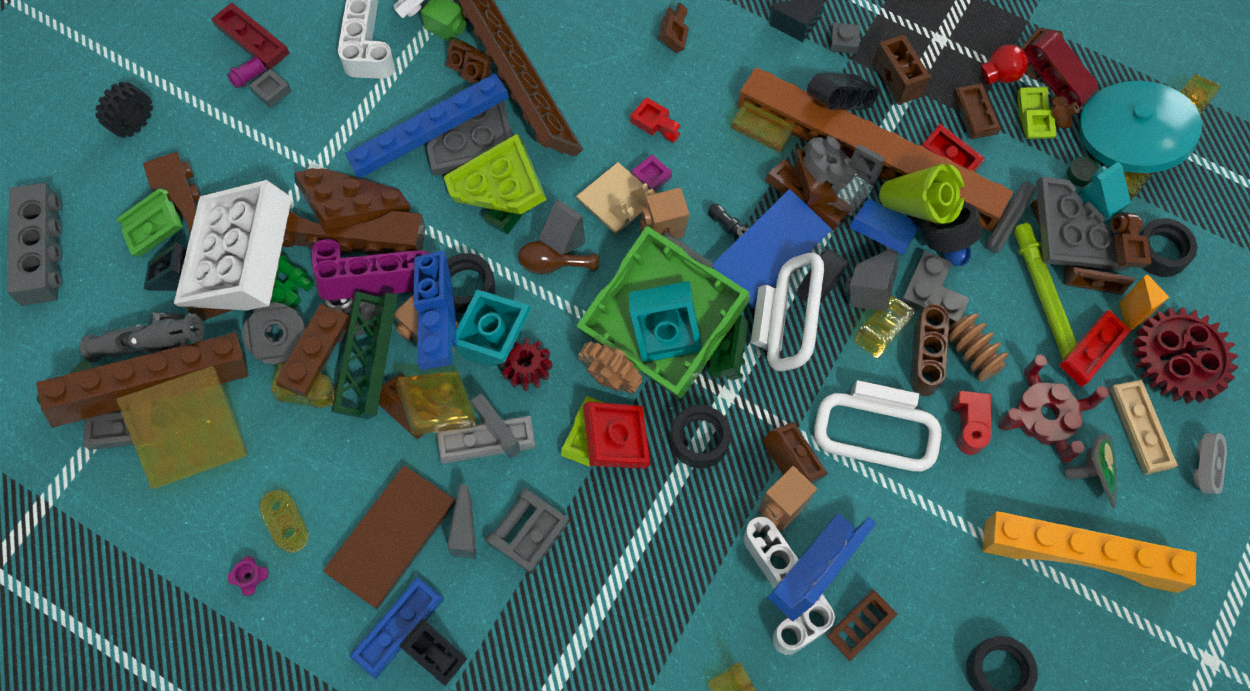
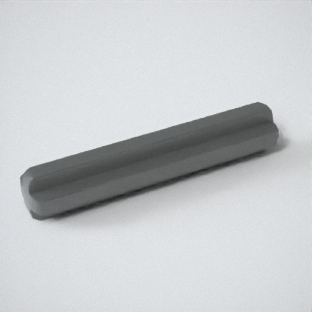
[985,182,1037,253]

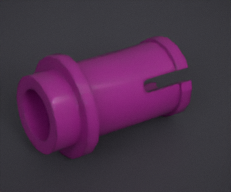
[227,56,266,88]

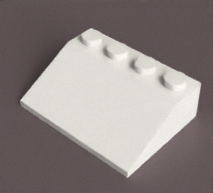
[174,180,292,310]

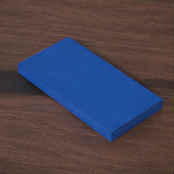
[713,189,832,310]

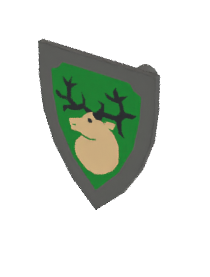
[1066,433,1117,508]

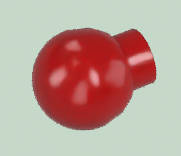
[980,44,1028,85]

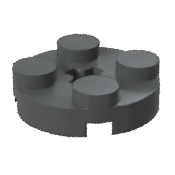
[802,136,858,190]
[242,303,307,365]

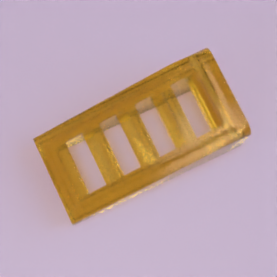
[854,295,916,358]

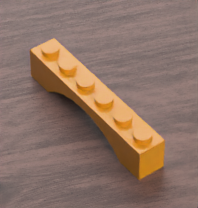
[982,511,1196,593]

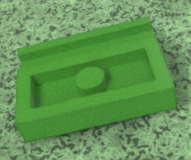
[116,189,183,257]

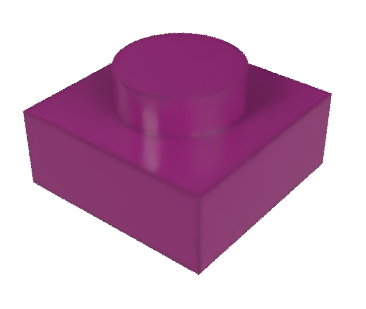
[631,154,672,192]

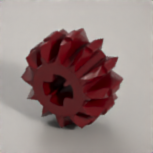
[500,337,553,391]

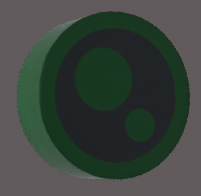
[1067,157,1099,186]

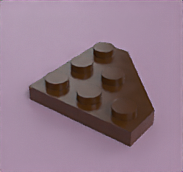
[294,168,410,230]

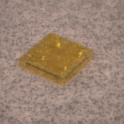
[396,371,476,435]

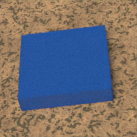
[850,198,921,255]

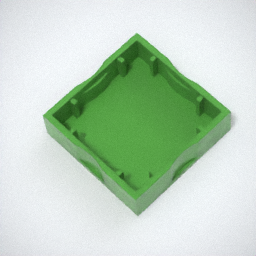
[576,226,750,400]

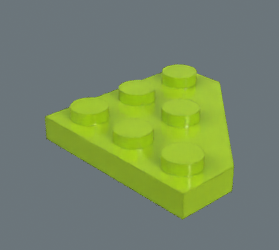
[443,134,547,214]

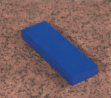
[349,577,444,679]

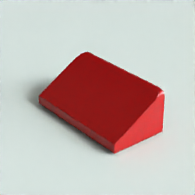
[921,124,986,171]

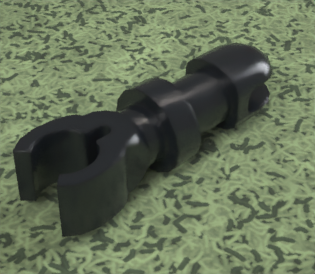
[708,204,749,240]

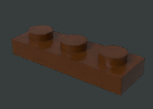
[765,160,852,231]
[275,304,349,398]

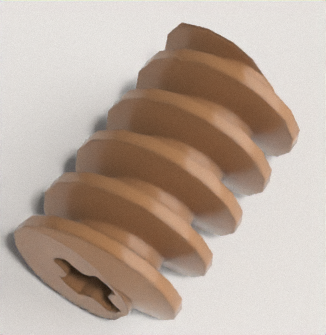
[948,312,1009,382]

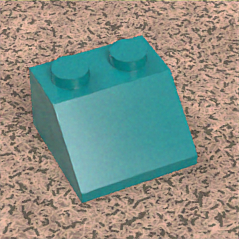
[629,281,702,363]
[453,290,531,367]

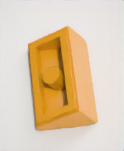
[1119,275,1169,333]

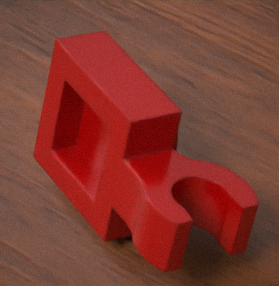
[630,97,680,143]

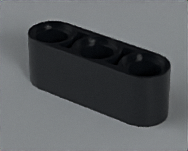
[807,73,879,110]

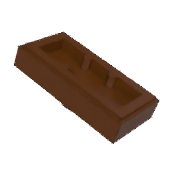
[953,83,1001,140]

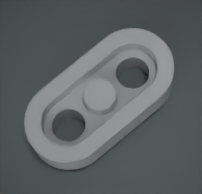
[1194,433,1227,494]

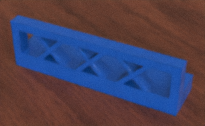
[767,512,877,622]

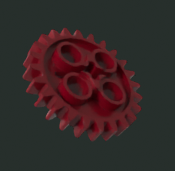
[1132,307,1238,404]

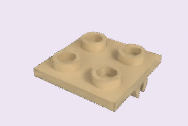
[576,162,655,235]

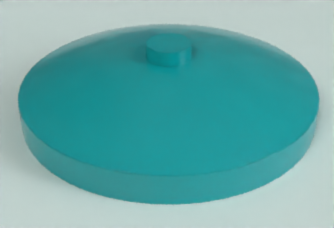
[1079,81,1202,173]

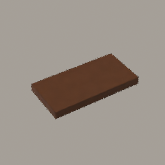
[323,465,456,610]

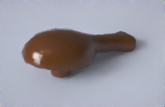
[517,241,599,275]

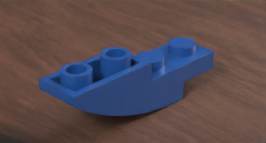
[414,250,457,371]

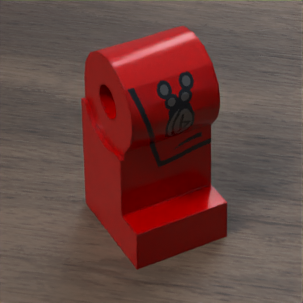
[952,391,991,455]

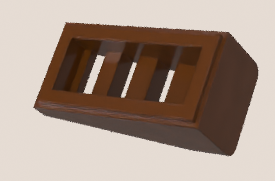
[826,589,898,661]

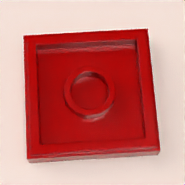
[583,401,651,469]

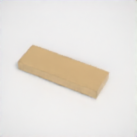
[1109,379,1178,475]

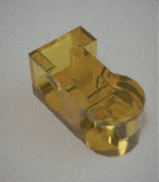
[271,362,335,408]

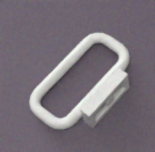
[751,252,824,371]
[814,380,942,472]

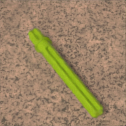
[1014,223,1077,359]

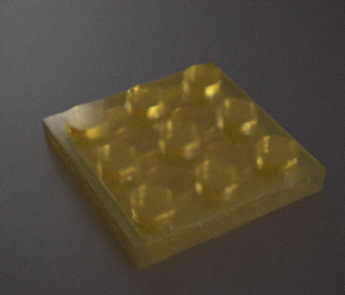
[116,365,248,489]

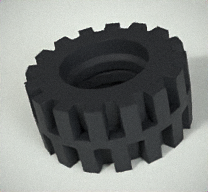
[95,82,153,138]

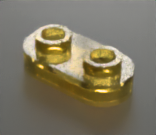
[260,490,309,553]

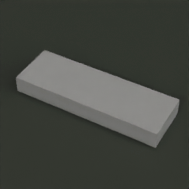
[437,416,536,464]

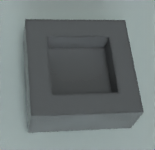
[830,22,860,54]
[249,69,291,108]

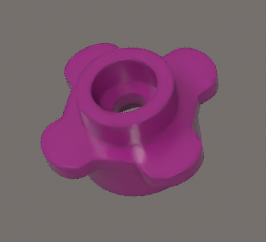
[228,556,269,596]

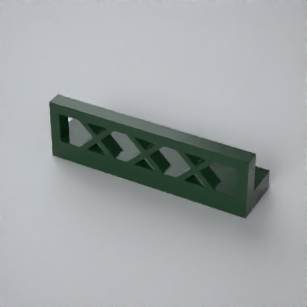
[331,291,398,420]

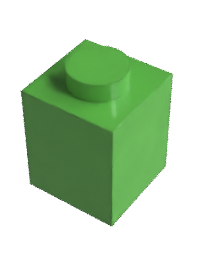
[421,0,466,43]

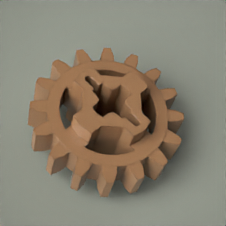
[578,341,643,394]

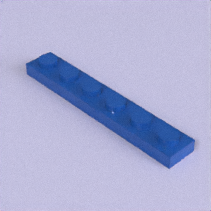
[346,73,510,178]

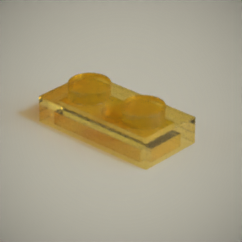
[731,102,795,152]

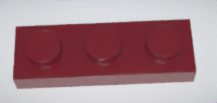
[211,2,290,70]

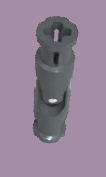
[80,314,205,362]

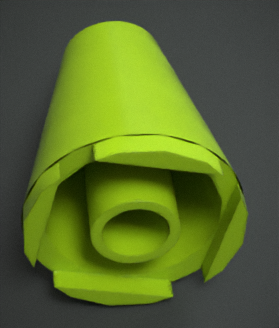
[879,164,964,224]

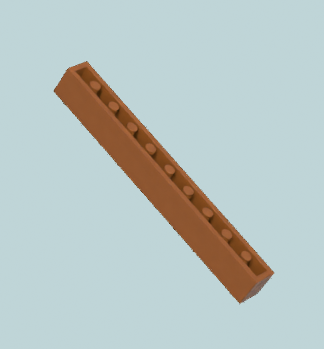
[737,67,1013,232]

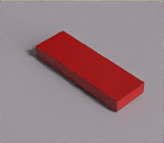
[1059,309,1131,387]

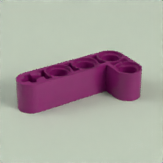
[312,239,430,300]

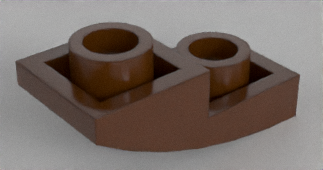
[446,38,491,84]

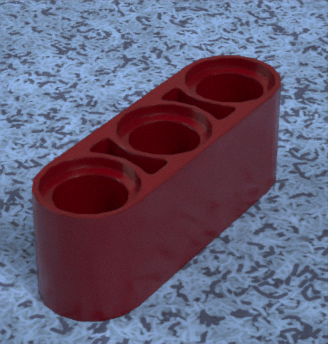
[1025,30,1098,108]

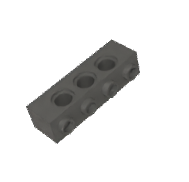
[7,183,62,306]

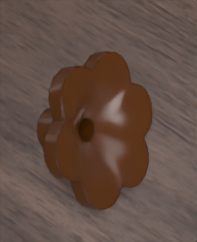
[1052,96,1079,129]

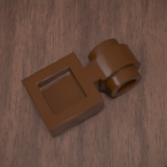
[1111,212,1151,268]

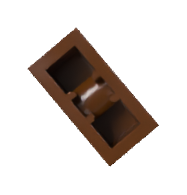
[873,34,931,105]

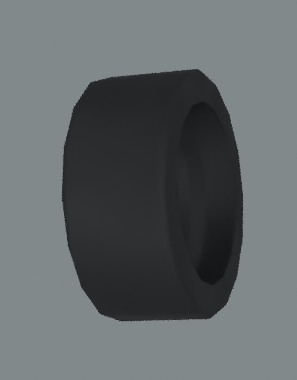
[921,203,982,253]
[1139,218,1198,277]
[796,249,848,303]
[447,253,495,313]
[670,405,731,469]
[967,636,1038,691]

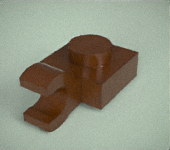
[658,2,689,53]

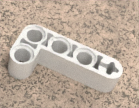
[338,0,395,79]
[743,517,835,655]

